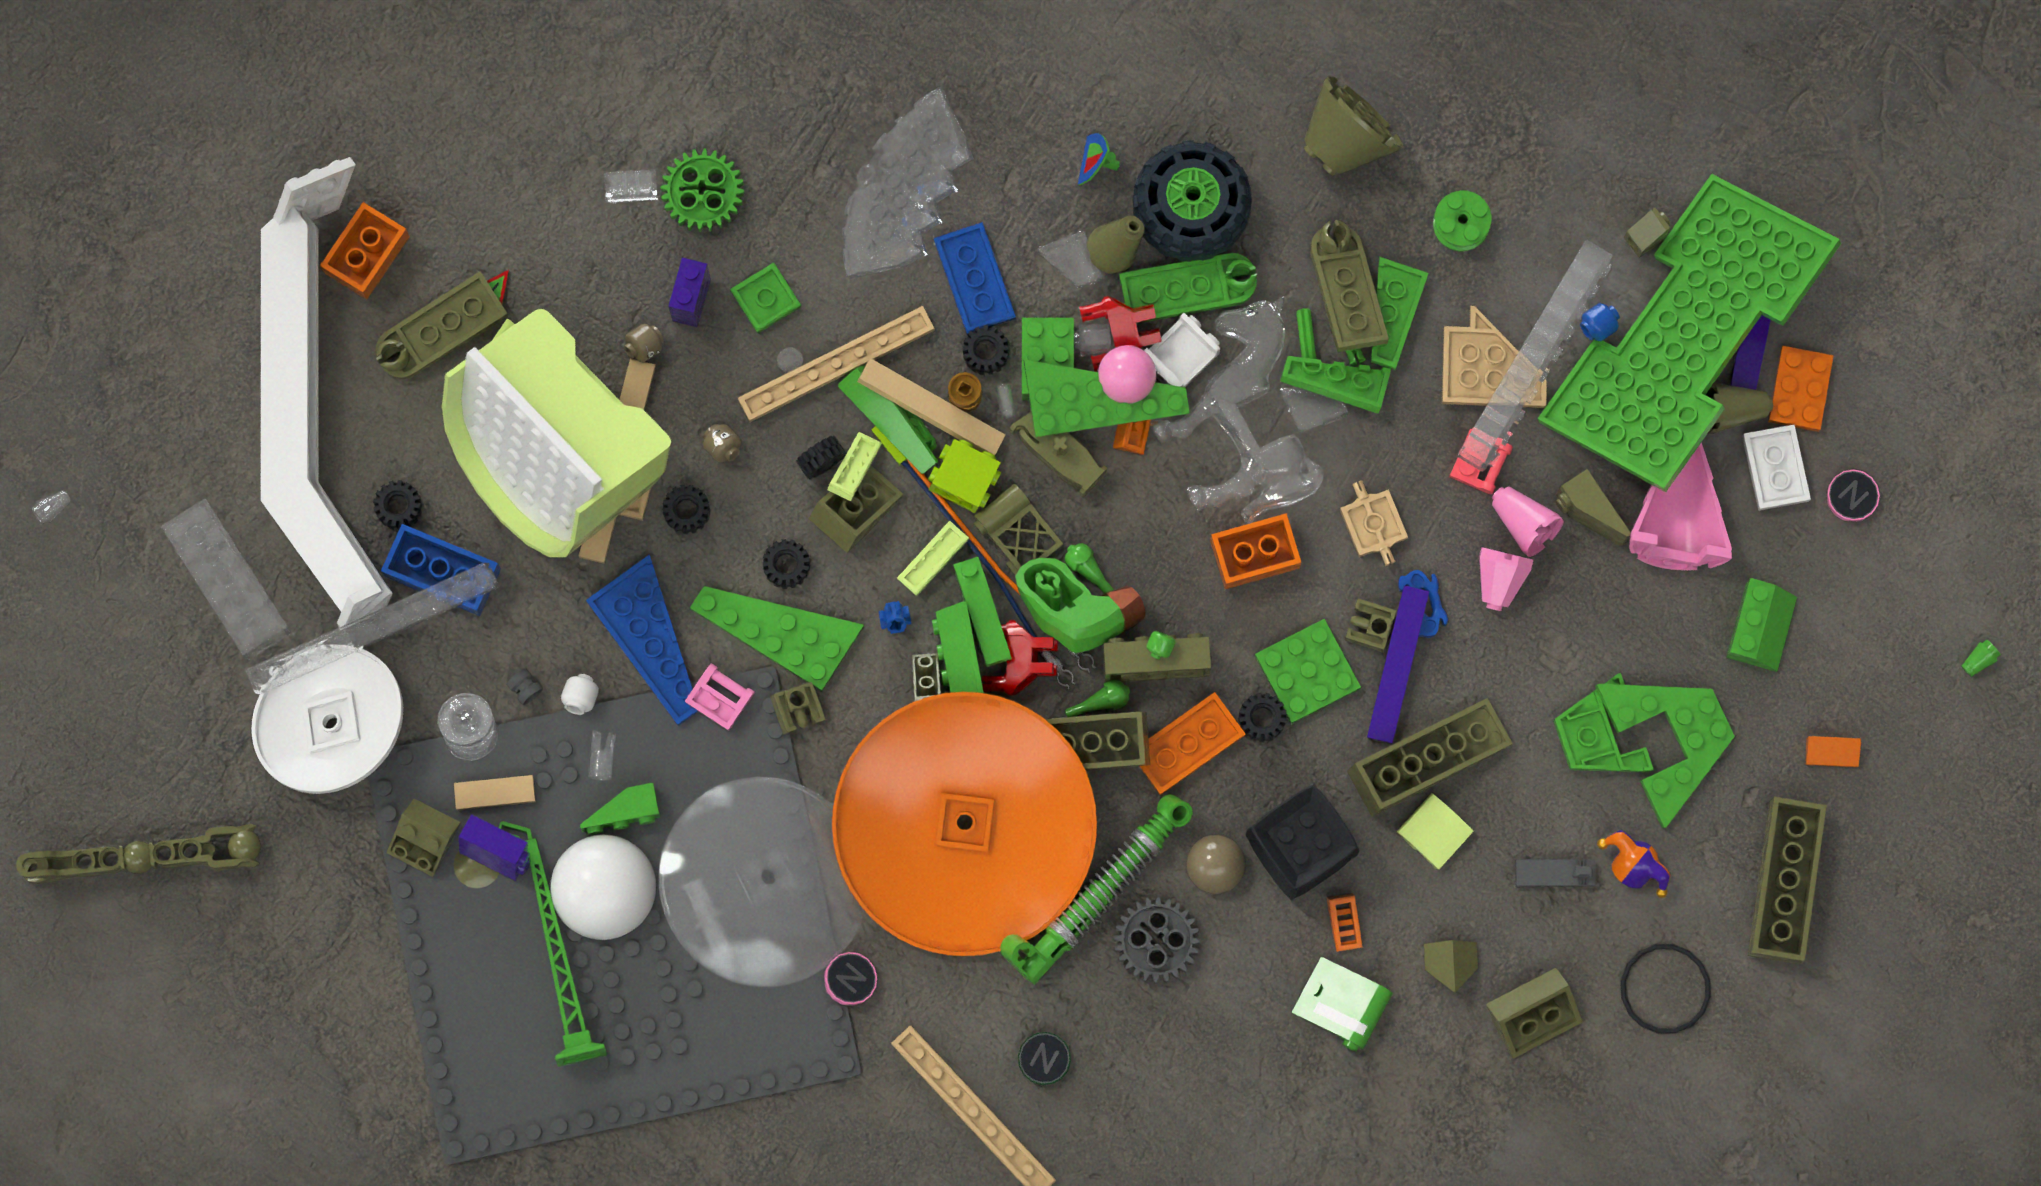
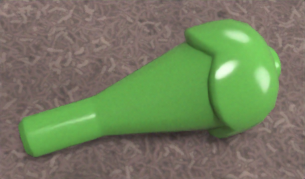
[1065,543,1114,593]
[1065,680,1130,717]

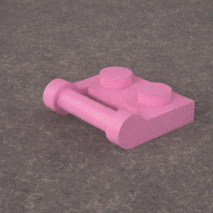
[685,663,755,731]

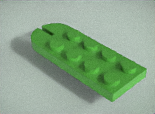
[1119,253,1257,324]

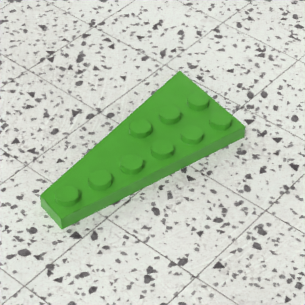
[690,586,864,692]

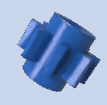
[878,601,912,634]

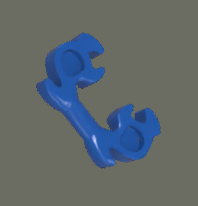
[1398,570,1448,638]

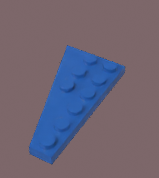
[586,554,699,726]

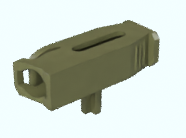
[1010,412,1107,498]

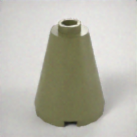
[1086,216,1144,274]
[1706,382,1773,434]

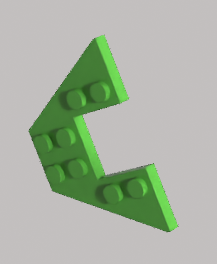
[1595,684,1735,828]

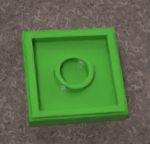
[730,263,801,334]

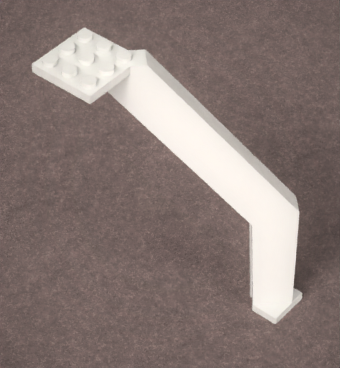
[261,157,393,631]

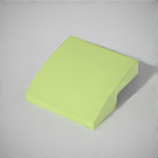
[1397,793,1473,870]

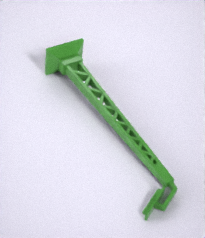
[499,821,607,1067]

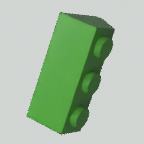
[1726,578,1797,672]

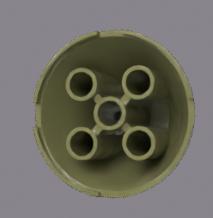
[1304,75,1403,176]

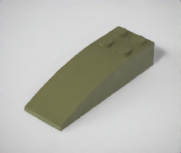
[1347,698,1513,817]

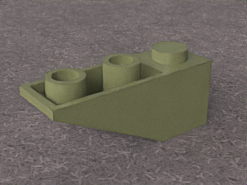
[912,653,941,701]

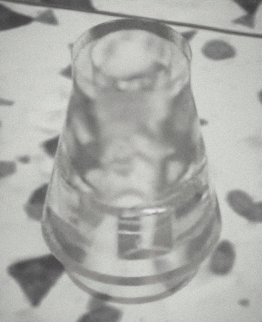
[31,489,71,525]

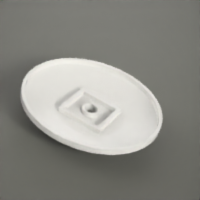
[252,644,403,794]

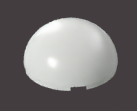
[550,835,656,940]

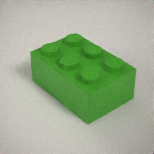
[1022,318,1074,401]

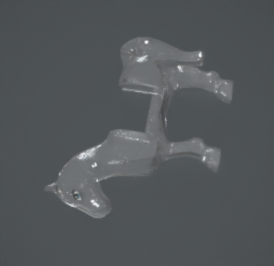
[1150,296,1324,524]

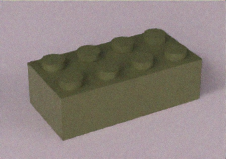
[1103,633,1211,682]
[1046,711,1150,770]

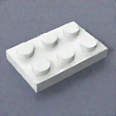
[1742,425,1811,511]

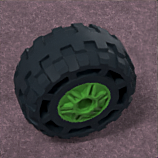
[1133,140,1252,262]

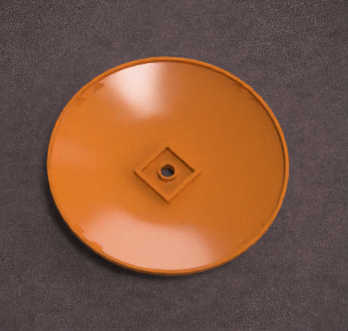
[832,692,1097,956]

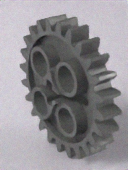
[1114,897,1200,984]

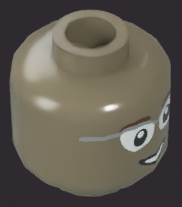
[624,324,664,362]
[703,424,741,462]

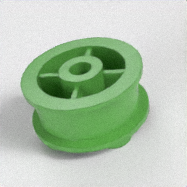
[1433,191,1491,251]

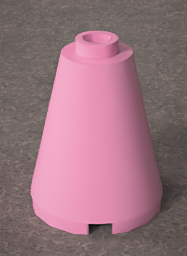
[1492,487,1564,557]

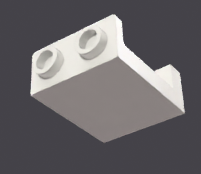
[1144,313,1220,387]

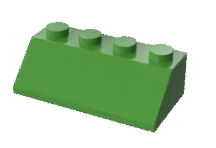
[932,601,983,693]

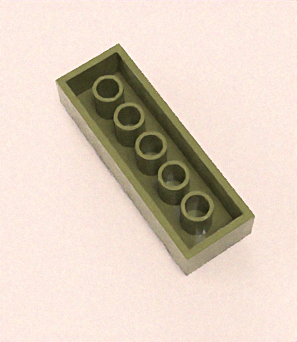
[1748,797,1827,965]

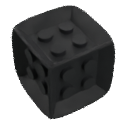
[1246,784,1360,901]

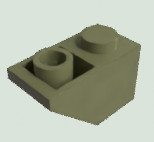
[1624,208,1670,258]

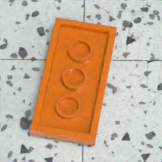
[1139,692,1246,796]

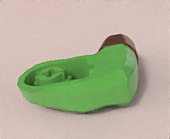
[1015,558,1146,653]

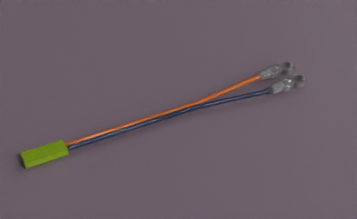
[871,426,1096,689]

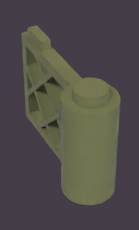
[973,484,1063,576]

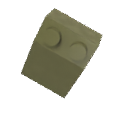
[809,466,903,553]
[1556,469,1631,547]

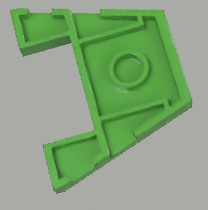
[1553,673,1654,772]

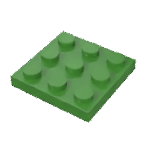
[1255,619,1361,724]

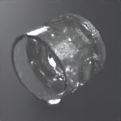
[438,693,498,760]

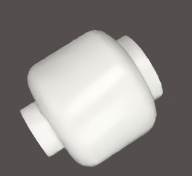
[561,674,599,715]

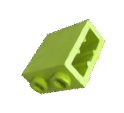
[928,439,1001,513]

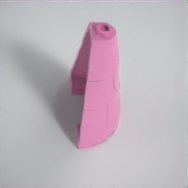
[1629,443,1732,570]

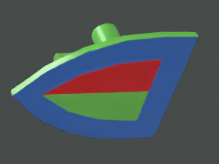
[1078,133,1120,185]

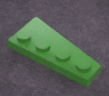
[1371,257,1428,370]
[1280,356,1391,414]

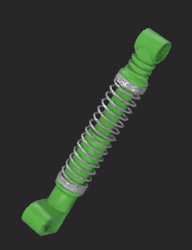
[1000,794,1193,985]

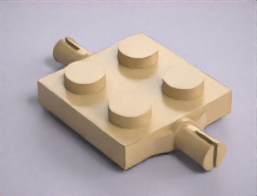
[1340,481,1408,566]

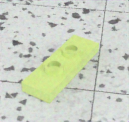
[827,432,882,501]
[897,521,969,596]

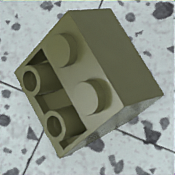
[386,798,461,877]

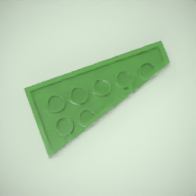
[1023,360,1190,437]

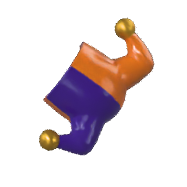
[1597,830,1671,898]

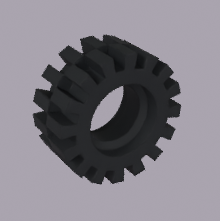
[963,325,1009,375]
[796,436,847,479]
[373,480,422,530]
[662,484,710,534]
[762,539,810,589]
[1239,693,1286,742]

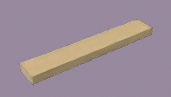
[857,358,1005,456]

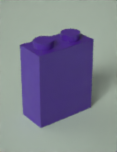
[668,257,711,327]
[459,814,530,881]

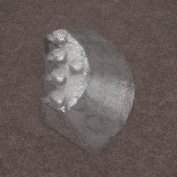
[842,87,974,279]

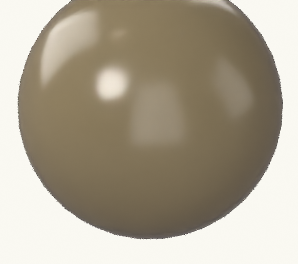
[1186,835,1246,894]

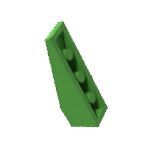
[953,557,1012,667]

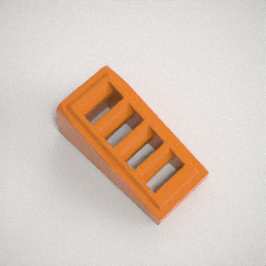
[1327,893,1363,952]

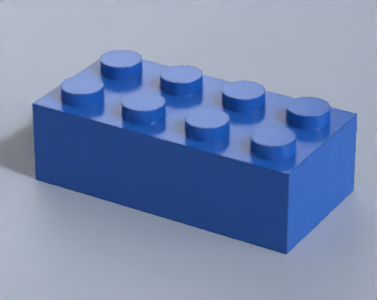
[381,524,501,616]

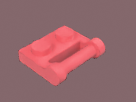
[1449,429,1513,494]

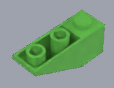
[580,783,660,835]

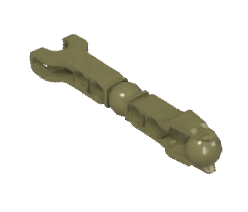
[16,824,261,884]

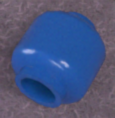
[1580,303,1620,341]

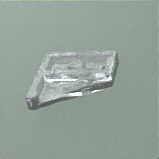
[1038,231,1102,289]

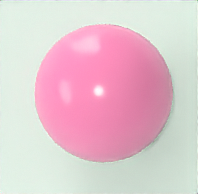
[1098,345,1156,404]

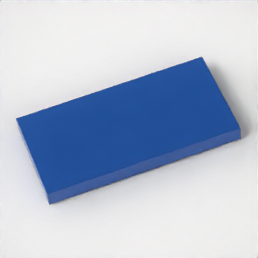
[934,222,1016,335]

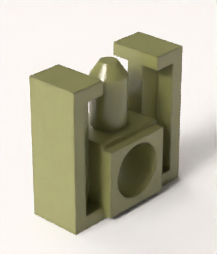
[1345,598,1397,652]
[770,682,826,735]

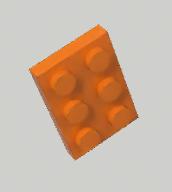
[1768,346,1833,432]

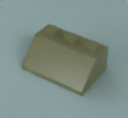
[1486,968,1583,1059]

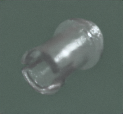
[995,384,1018,419]

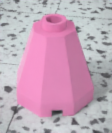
[1479,547,1533,611]

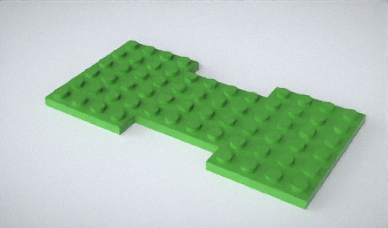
[1537,174,1841,492]

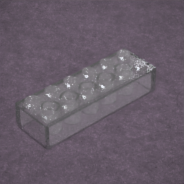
[161,498,292,661]

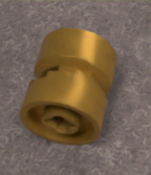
[948,372,982,413]

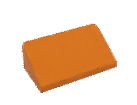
[1113,419,1151,455]
[1806,736,1861,767]

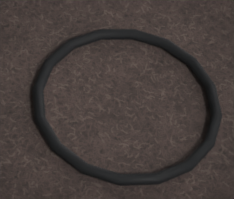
[1621,944,1711,1034]

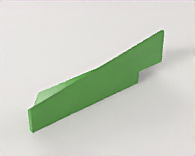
[838,365,938,474]

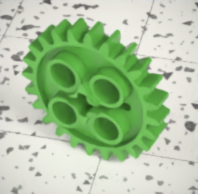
[660,149,744,232]

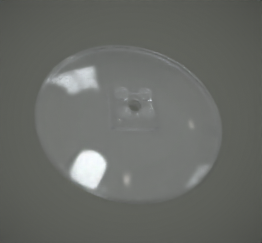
[659,777,865,987]

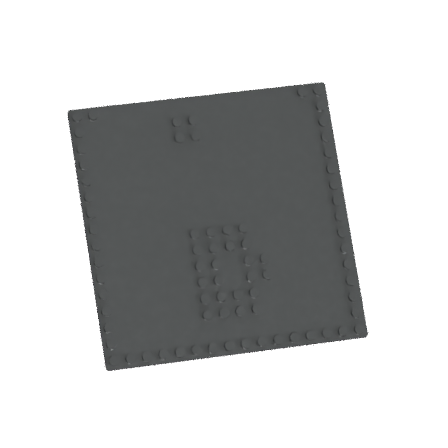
[369,667,861,1165]

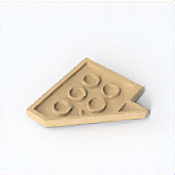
[1442,306,1547,408]

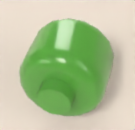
[1146,631,1176,660]

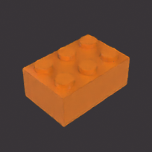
[320,202,410,300]
[1210,513,1301,589]

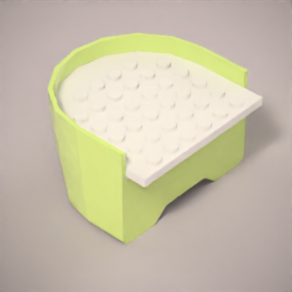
[442,309,671,557]

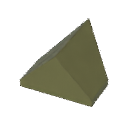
[1424,940,1478,993]

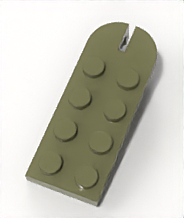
[1310,220,1389,352]
[375,271,509,379]

